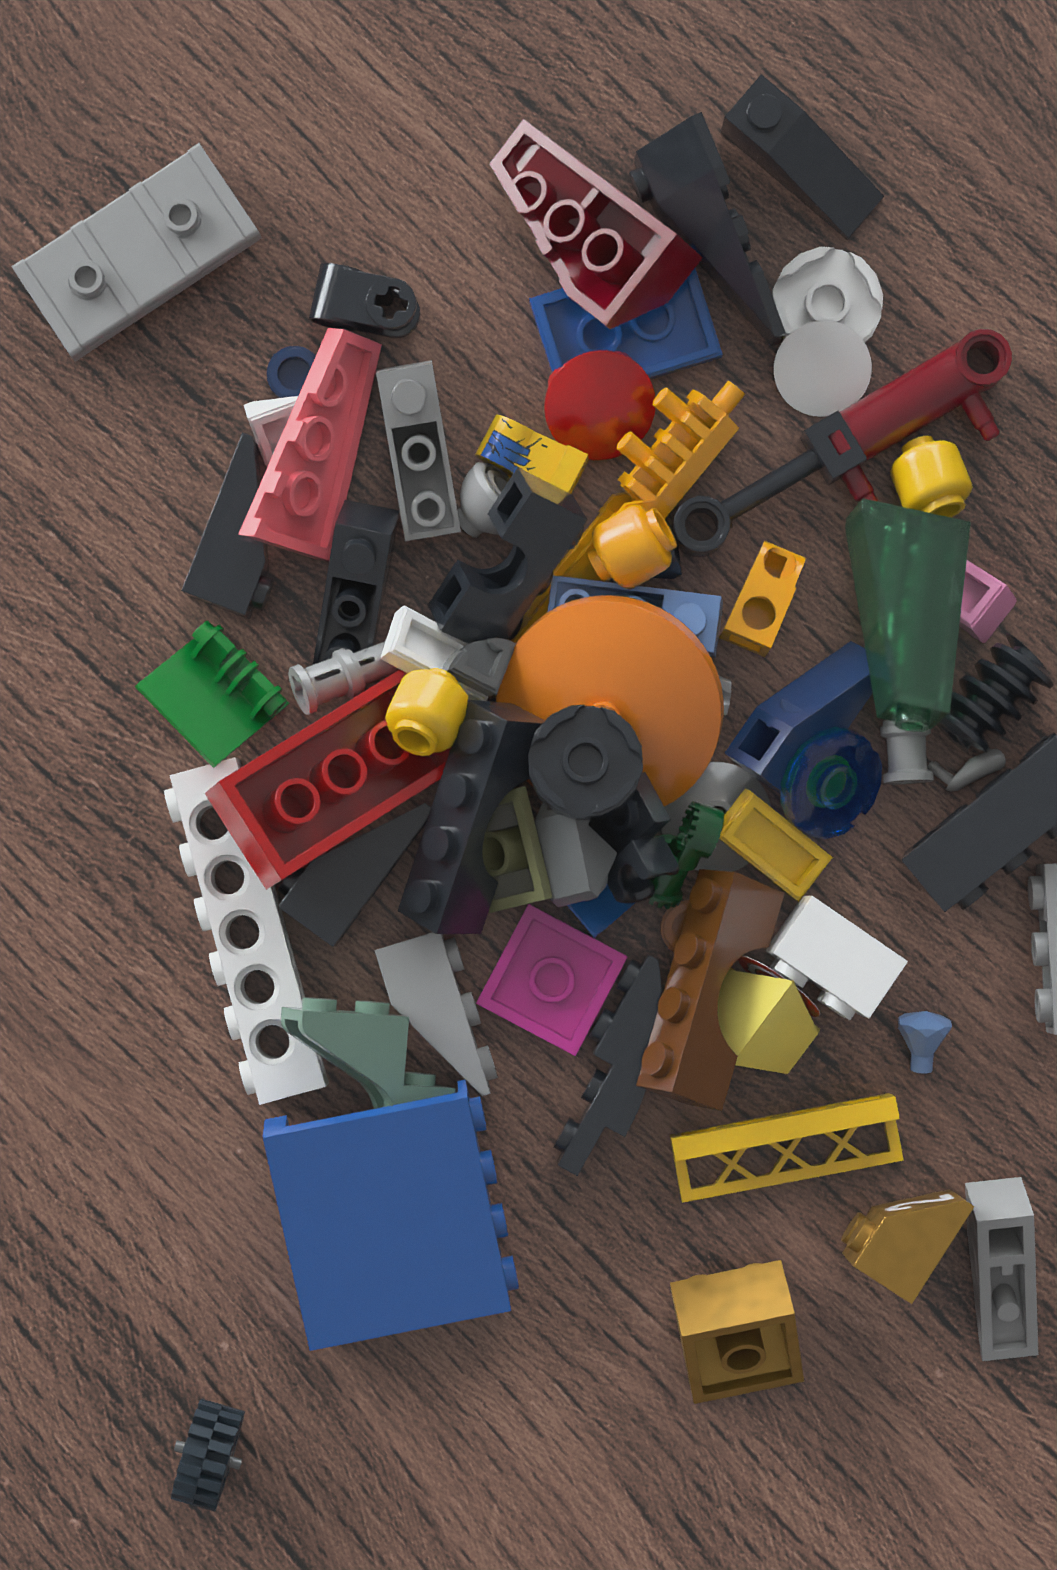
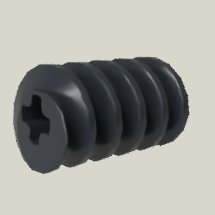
[927,633,1054,754]

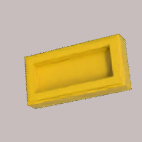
[719,788,833,902]

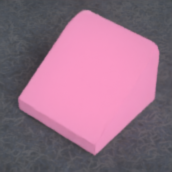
[930,558,1016,643]

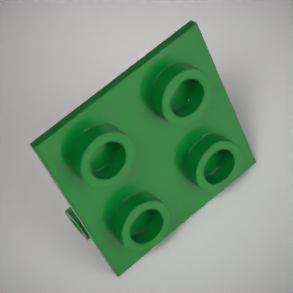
[135,620,290,768]

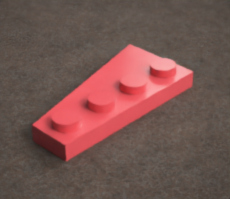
[238,328,382,561]

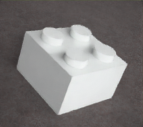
[765,896,908,1020]

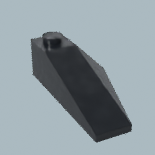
[629,112,786,346]

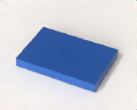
[529,268,723,380]

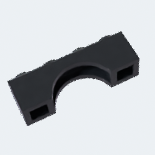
[398,700,545,934]

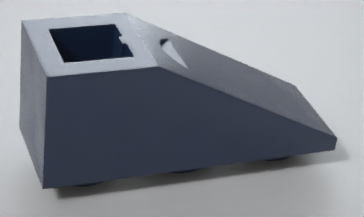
[725,641,892,803]

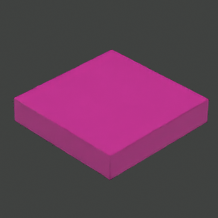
[476,904,628,1056]

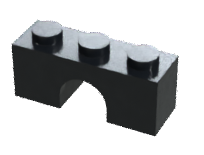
[428,468,588,644]

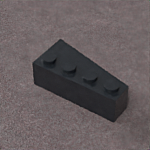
[901,732,1057,912]

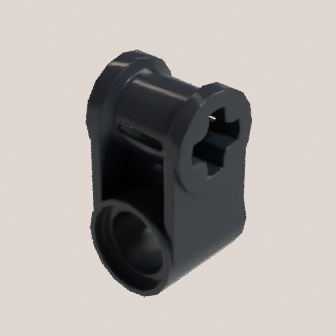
[308,263,420,338]

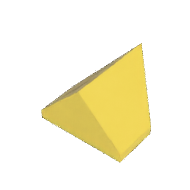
[718,968,820,1074]

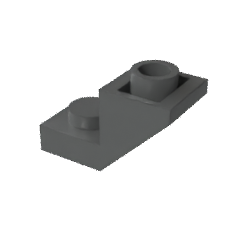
[534,802,617,907]

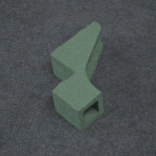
[281,997,456,1109]

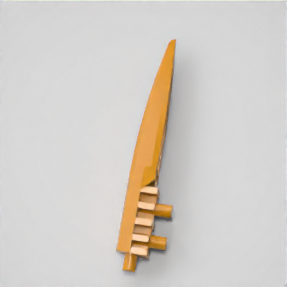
[511,380,745,643]

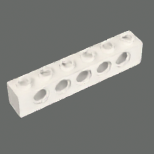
[164,757,329,1105]

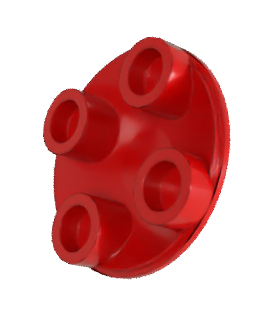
[544,350,656,460]

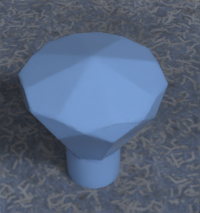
[898,1011,952,1073]

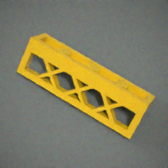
[669,1093,904,1203]

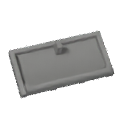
[11,143,262,362]

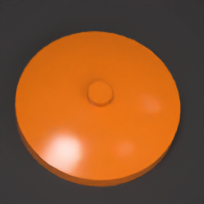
[496,595,724,807]

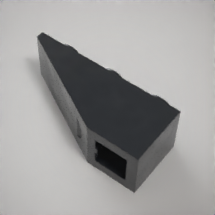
[313,500,400,688]

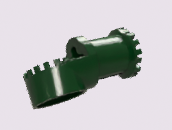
[648,801,724,909]

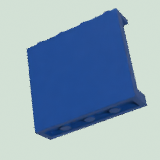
[263,1080,519,1351]

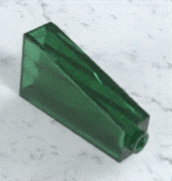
[845,498,971,732]

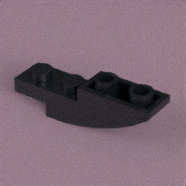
[553,954,662,1176]

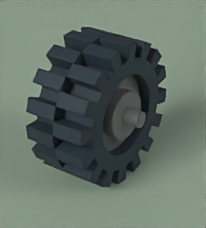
[171,1399,245,1512]

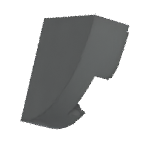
[442,638,516,697]

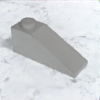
[965,1177,1038,1361]

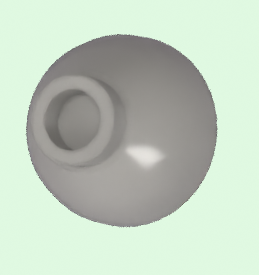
[457,462,510,538]

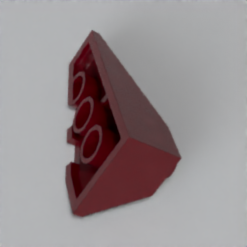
[490,119,702,329]

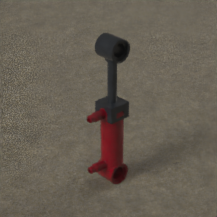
[672,329,1012,557]

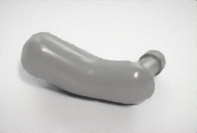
[927,748,1006,792]

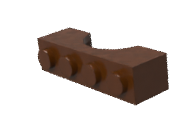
[636,869,785,1111]

